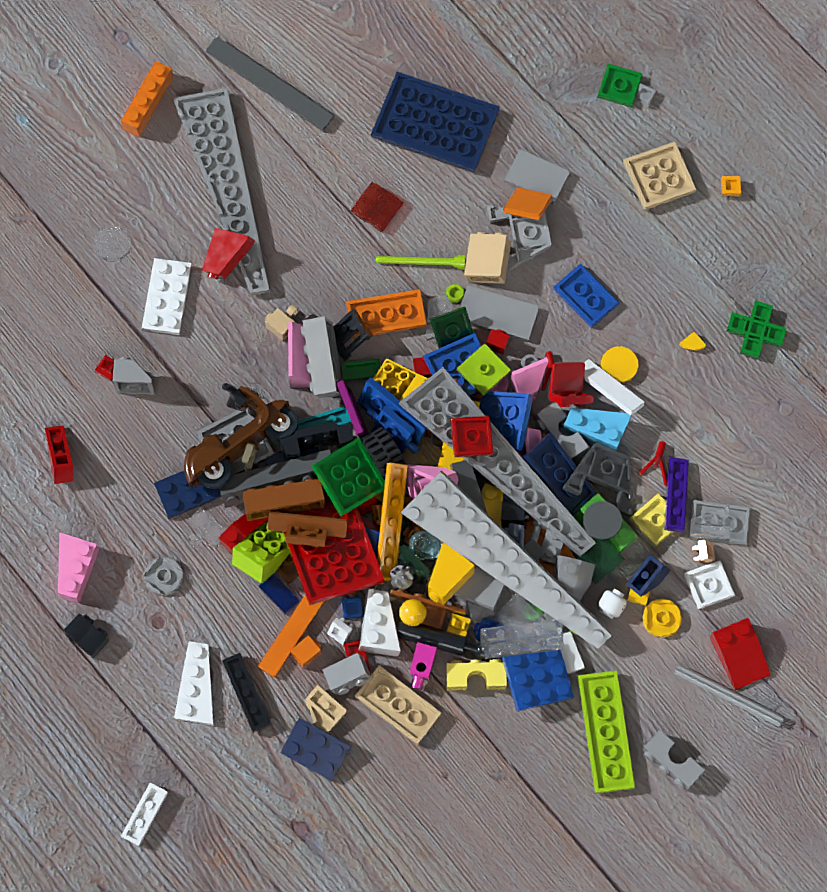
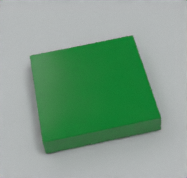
[597,63,643,108]

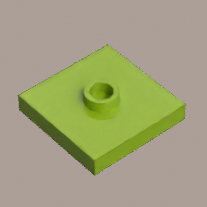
[457,343,511,396]

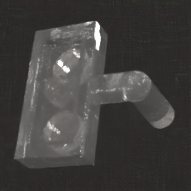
[188,507,226,548]

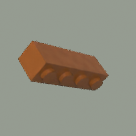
[243,478,324,521]

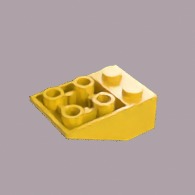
[373,358,428,401]

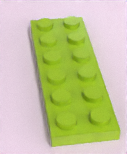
[577,671,635,794]

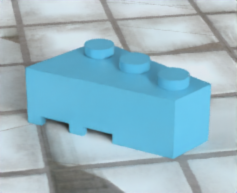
[563,408,631,451]

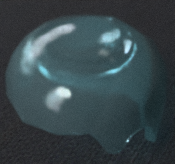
[409,530,441,560]

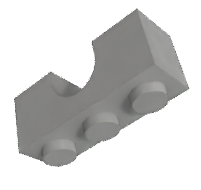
[535,402,589,462]
[642,730,705,790]

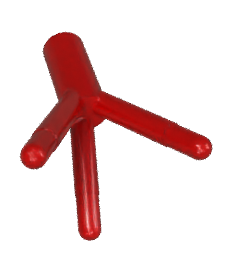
[541,351,555,391]
[639,441,667,486]

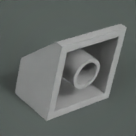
[113,357,155,395]

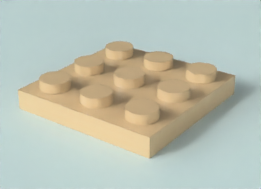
[623,142,696,210]

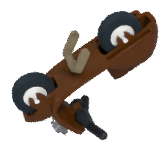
[184,382,298,489]

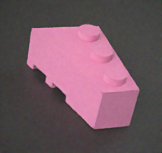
[58,533,99,604]

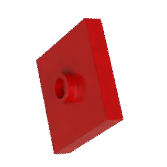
[450,416,494,457]

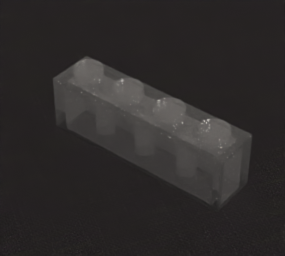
[481,620,563,659]

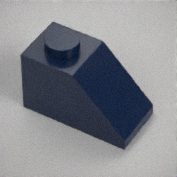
[626,554,671,597]

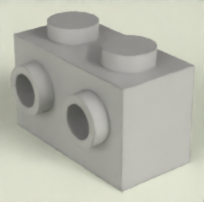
[323,653,372,695]

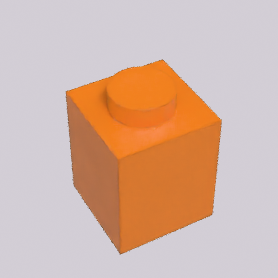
[290,635,322,669]

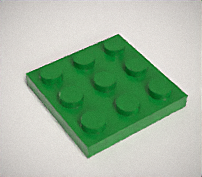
[311,438,385,516]

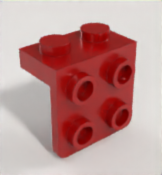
[549,362,594,407]

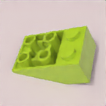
[232,521,290,583]

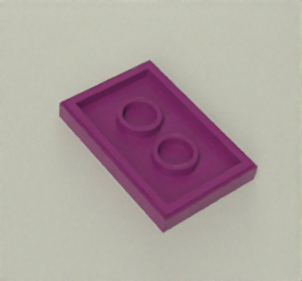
[336,380,369,439]

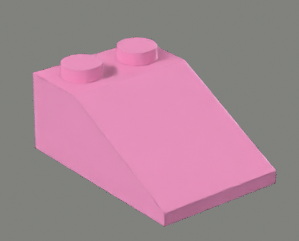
[407,464,459,498]

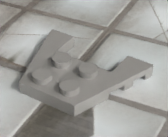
[487,205,552,272]

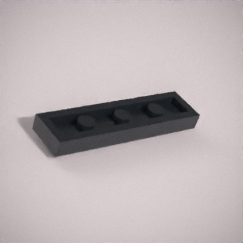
[222,653,271,733]

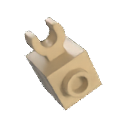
[265,304,298,341]

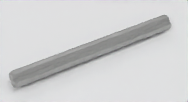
[675,664,784,727]

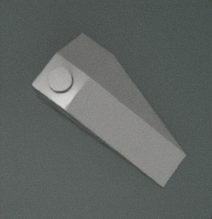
[539,555,595,636]

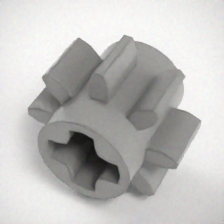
[390,565,414,589]

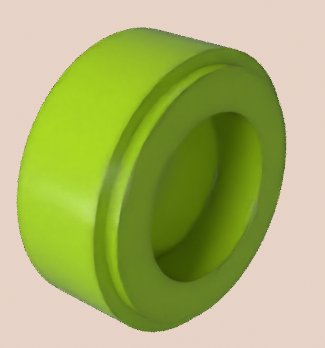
[446,284,465,304]

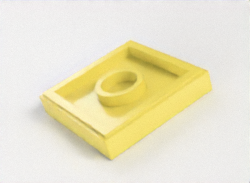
[630,493,674,547]

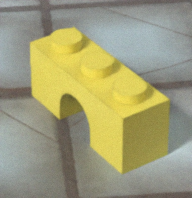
[446,659,507,691]

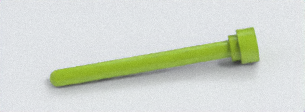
[375,255,465,270]

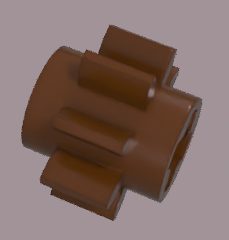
[400,525,425,548]

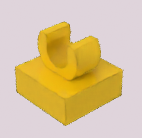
[447,613,471,636]

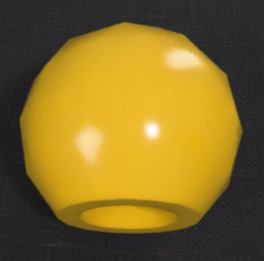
[399,599,427,627]

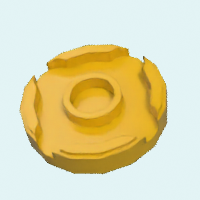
[600,346,638,384]
[642,598,682,638]

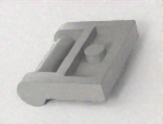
[529,518,563,565]

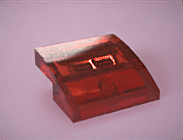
[350,182,404,232]

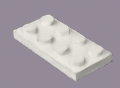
[142,258,192,335]

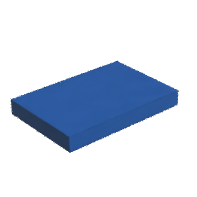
[553,264,619,328]

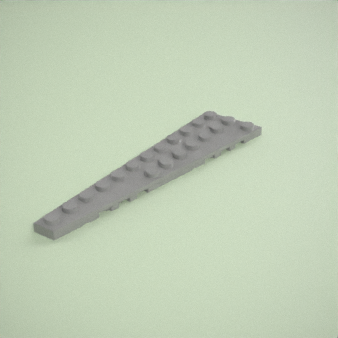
[173,88,269,296]
[399,367,595,556]

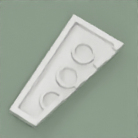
[174,641,214,726]

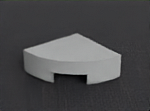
[638,83,657,108]

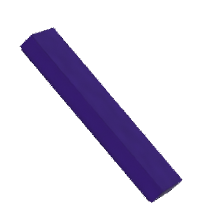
[664,457,689,533]

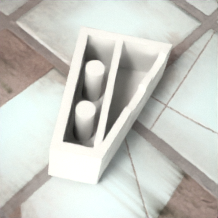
[359,589,400,657]

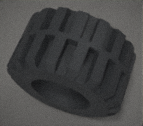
[360,427,405,480]

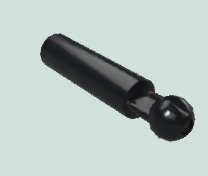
[396,619,493,661]

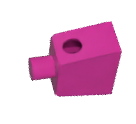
[409,642,438,689]

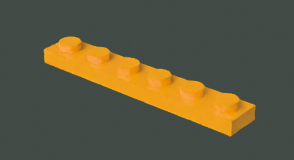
[377,463,408,581]

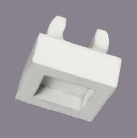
[327,618,353,645]

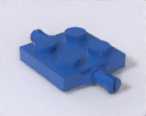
[365,406,420,454]

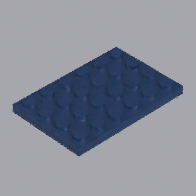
[371,71,500,173]

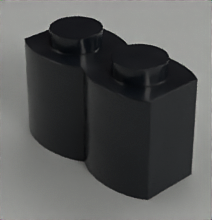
[63,613,109,659]

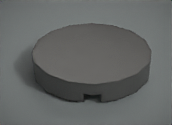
[583,501,622,540]

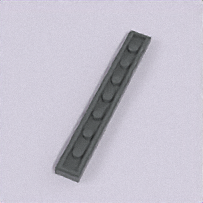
[206,37,334,132]

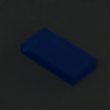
[258,574,299,615]

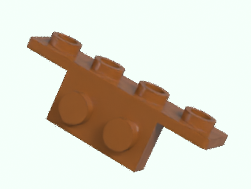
[268,512,347,547]
[389,588,467,629]

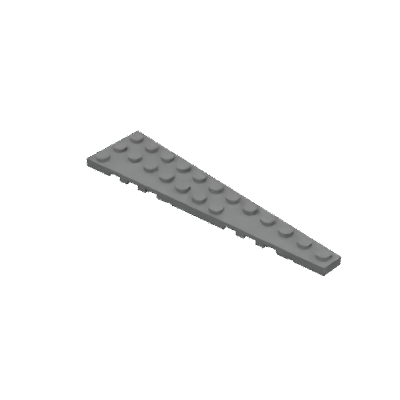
[401,470,612,649]

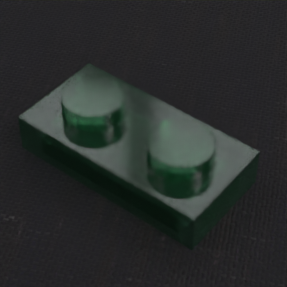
[398,544,432,580]

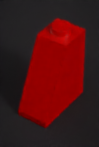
[202,228,255,280]

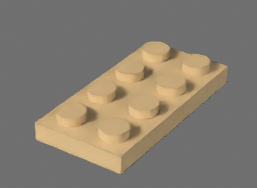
[355,665,442,745]

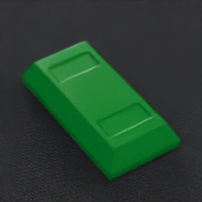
[342,359,380,381]

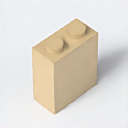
[464,232,511,284]

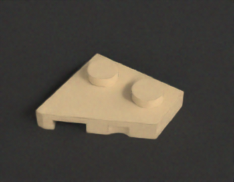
[305,685,348,733]

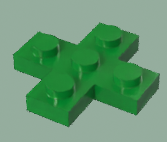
[726,301,787,359]

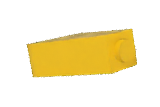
[428,543,475,605]

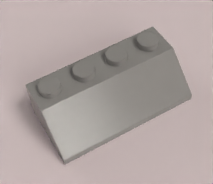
[301,316,342,398]

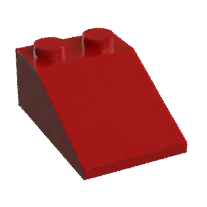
[710,618,771,690]

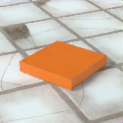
[504,187,552,220]

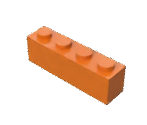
[121,60,174,137]

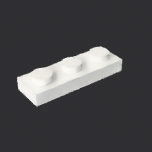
[121,783,168,846]

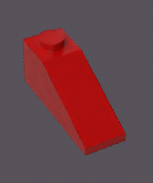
[45,425,74,484]
[218,513,269,555]

